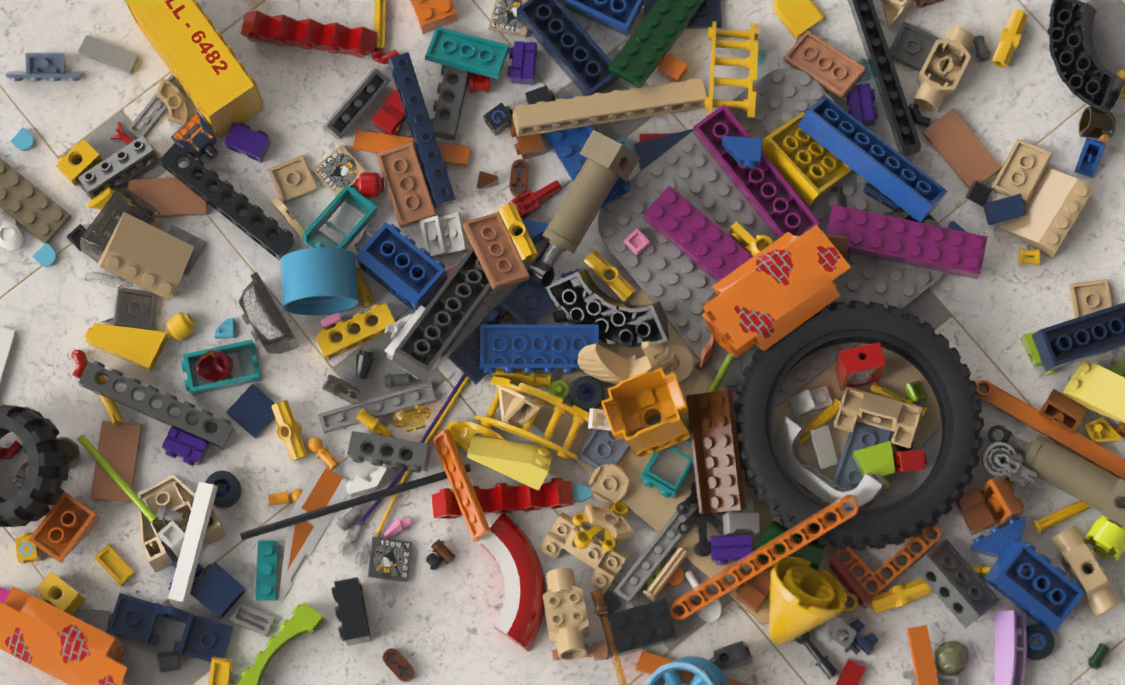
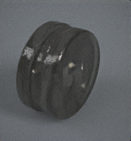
[322,374,361,405]

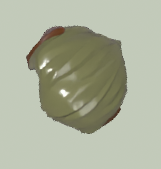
[934,641,968,676]

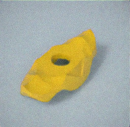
[447,421,507,452]

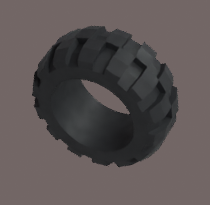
[0,405,69,527]

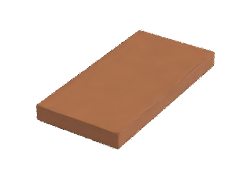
[783,30,867,99]
[922,109,1002,189]
[376,142,437,228]
[128,176,207,218]
[462,212,530,290]
[90,421,142,503]

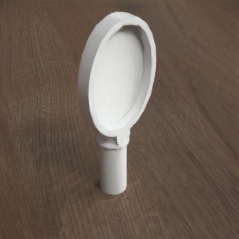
[0,220,23,251]
[684,570,722,622]

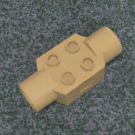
[913,26,975,112]
[1051,526,1121,617]
[543,568,590,660]

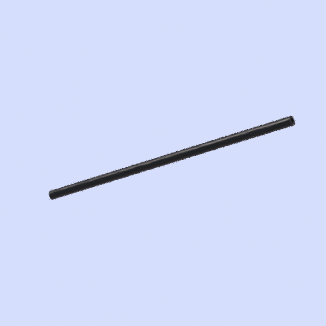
[240,464,471,540]

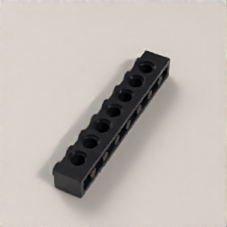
[160,143,294,261]

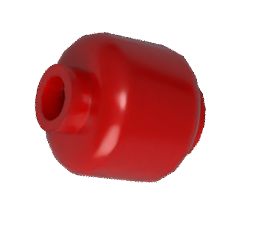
[355,172,384,197]

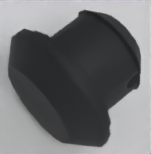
[552,309,568,323]
[426,553,443,570]

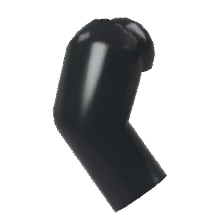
[908,103,931,127]

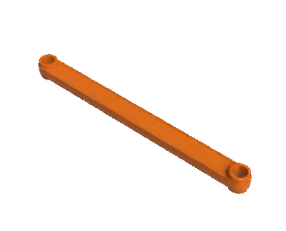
[976,380,1125,478]

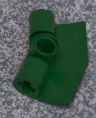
[752,520,824,570]

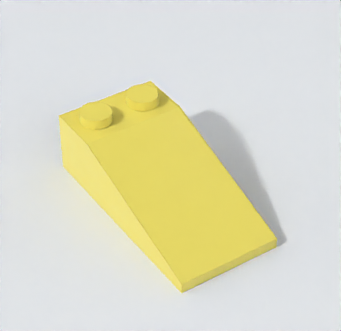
[1063,360,1125,423]
[466,436,553,491]

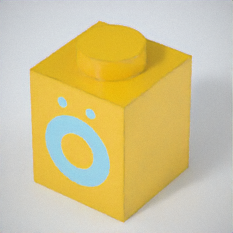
[15,533,41,564]

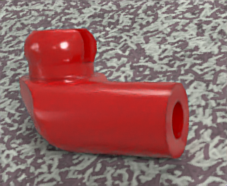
[372,48,399,65]
[71,349,88,379]
[0,440,22,460]

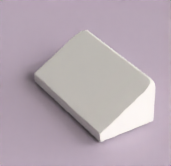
[809,425,838,469]

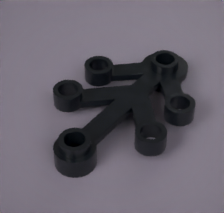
[676,481,727,557]

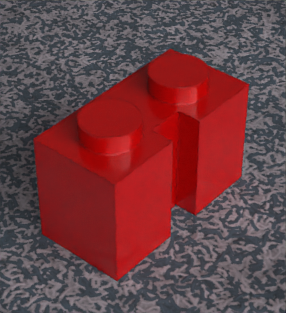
[372,90,406,135]
[893,449,927,473]

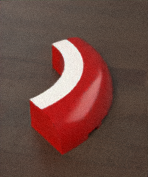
[480,513,546,651]

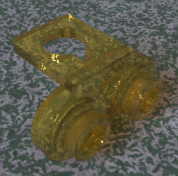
[392,404,431,432]

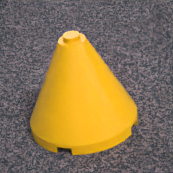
[769,557,847,645]

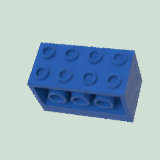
[355,222,448,312]
[983,540,1085,631]

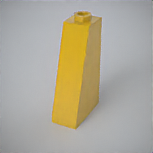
[85,323,169,372]

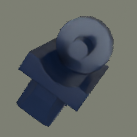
[842,619,879,655]

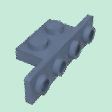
[5,52,85,81]

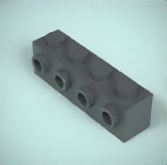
[78,135,160,199]

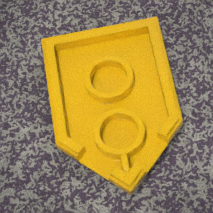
[773,0,826,39]

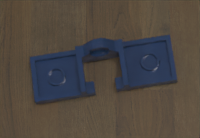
[448,279,555,385]
[107,593,234,663]

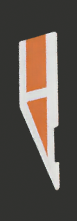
[278,464,349,602]

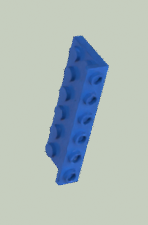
[543,95,630,209]
[480,324,599,374]

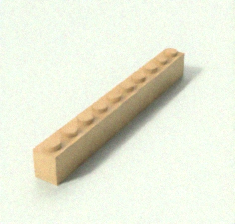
[512,79,707,137]

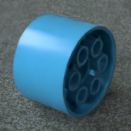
[280,247,358,316]

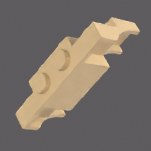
[834,387,923,448]
[539,512,629,593]

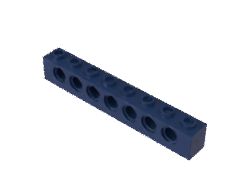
[388,52,456,208]

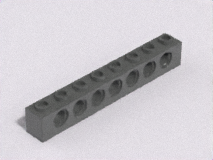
[78,361,234,450]

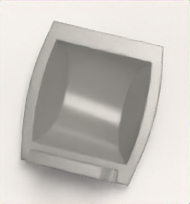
[813,615,857,648]

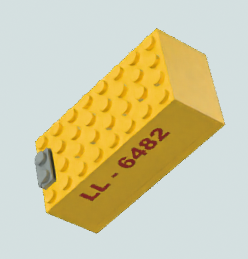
[124,0,264,139]

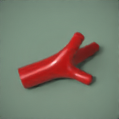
[110,122,134,144]

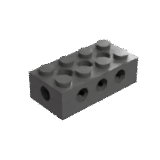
[913,539,1000,628]

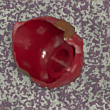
[196,350,234,383]

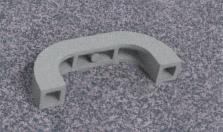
[775,415,888,508]

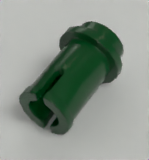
[1087,643,1111,670]

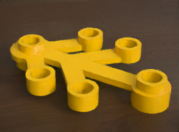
[572,501,628,552]

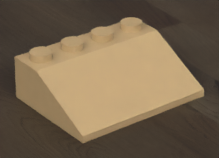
[1002,167,1095,258]
[98,212,194,301]

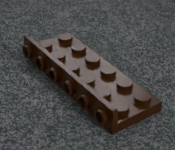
[686,389,746,514]

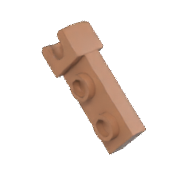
[552,642,608,661]

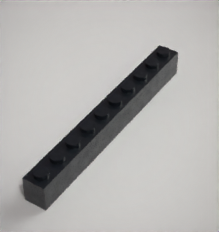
[848,0,921,157]

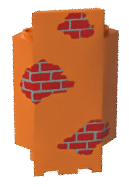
[702,224,851,358]
[0,586,128,685]

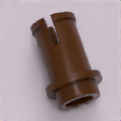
[431,539,456,564]

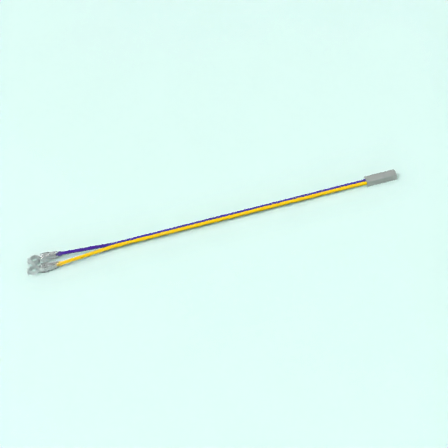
[338,240,550,567]

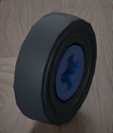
[1026,624,1055,661]

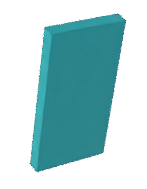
[425,26,510,79]

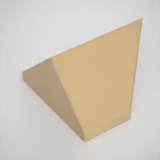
[881,0,915,30]
[498,385,541,428]

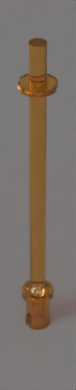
[590,590,628,685]

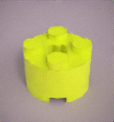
[1084,515,1125,561]

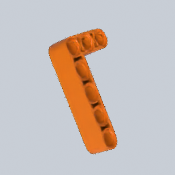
[835,526,941,598]

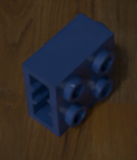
[190,562,247,620]

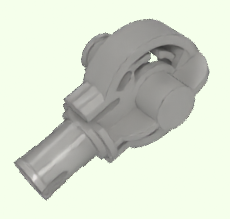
[981,441,1037,484]

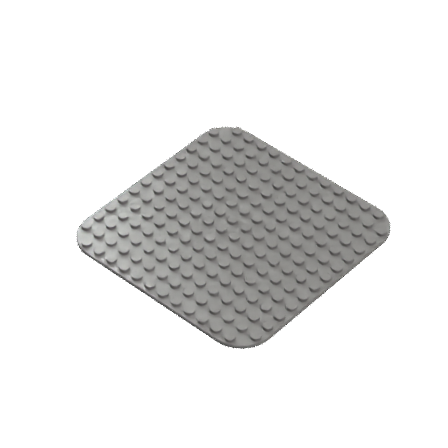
[598,68,945,408]

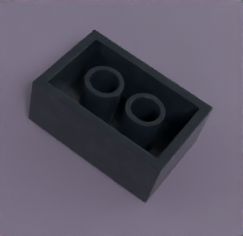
[332,577,372,646]
[608,598,677,657]

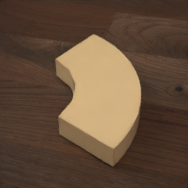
[156,78,188,126]
[271,197,305,240]
[585,504,635,539]

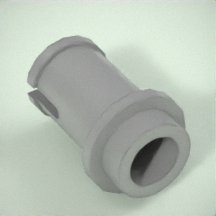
[156,505,183,525]
[337,507,362,531]

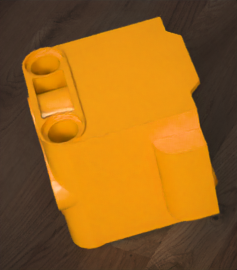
[602,368,691,457]

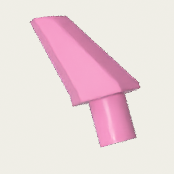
[384,517,411,539]

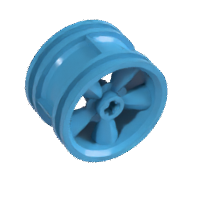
[645,656,729,685]

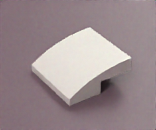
[420,212,468,258]

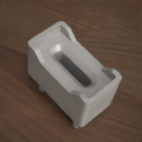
[723,500,761,536]

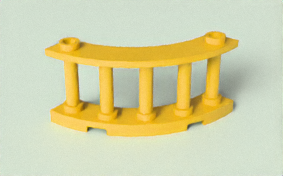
[704,22,759,118]
[474,376,589,460]

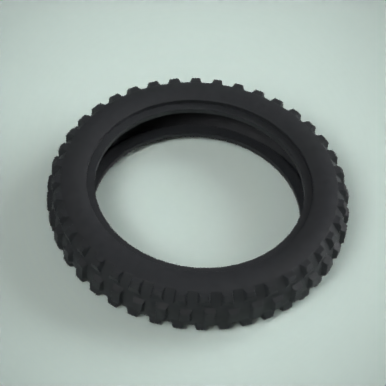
[734,300,984,551]

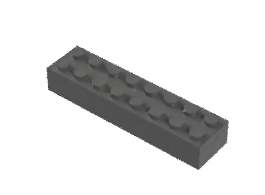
[392,247,493,382]

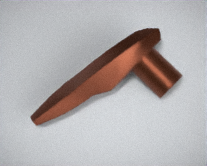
[695,335,715,370]

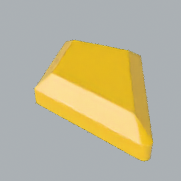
[86,187,126,213]
[1084,417,1122,443]

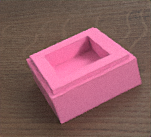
[623,228,651,256]
[321,313,341,329]

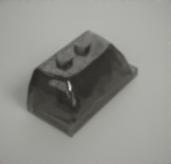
[80,189,160,274]
[238,272,299,354]

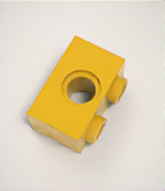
[56,139,103,186]
[36,572,86,615]

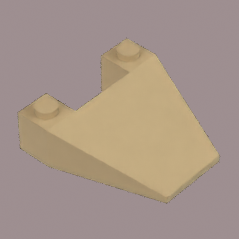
[138,475,227,573]

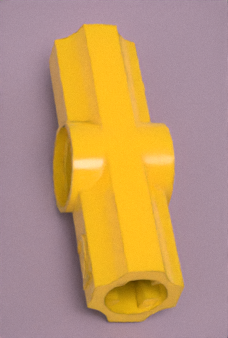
[992,9,1028,68]
[499,203,539,262]
[583,250,636,303]
[271,400,308,462]
[869,579,932,615]

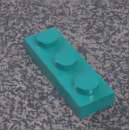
[256,540,278,601]

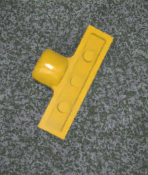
[729,221,774,257]

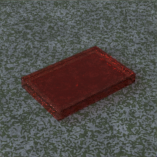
[827,553,873,609]

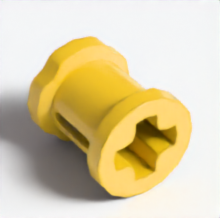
[1018,248,1040,266]

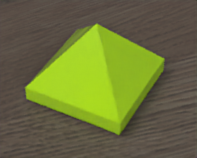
[906,381,927,402]

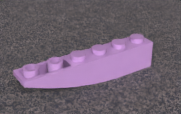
[994,610,1027,685]

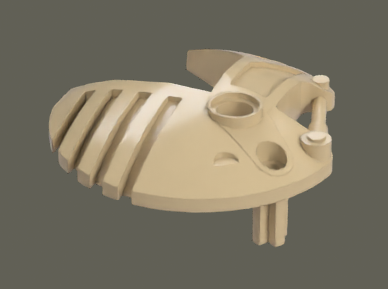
[578,342,678,384]

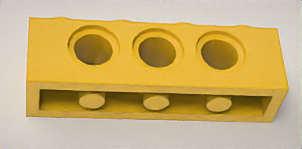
[315,303,395,361]

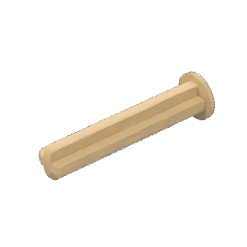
[643,547,688,601]

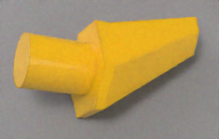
[971,565,992,577]

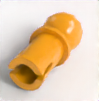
[308,437,340,470]
[268,489,303,506]

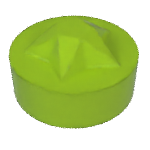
[549,380,569,400]

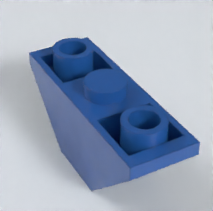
[970,516,1026,559]

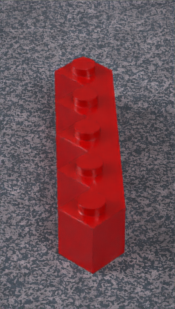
[241,10,377,58]
[432,477,574,519]

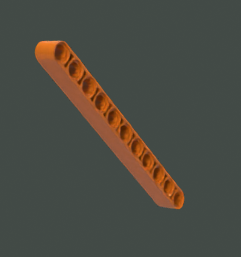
[670,494,859,620]

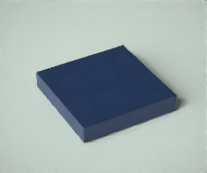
[226,383,275,439]

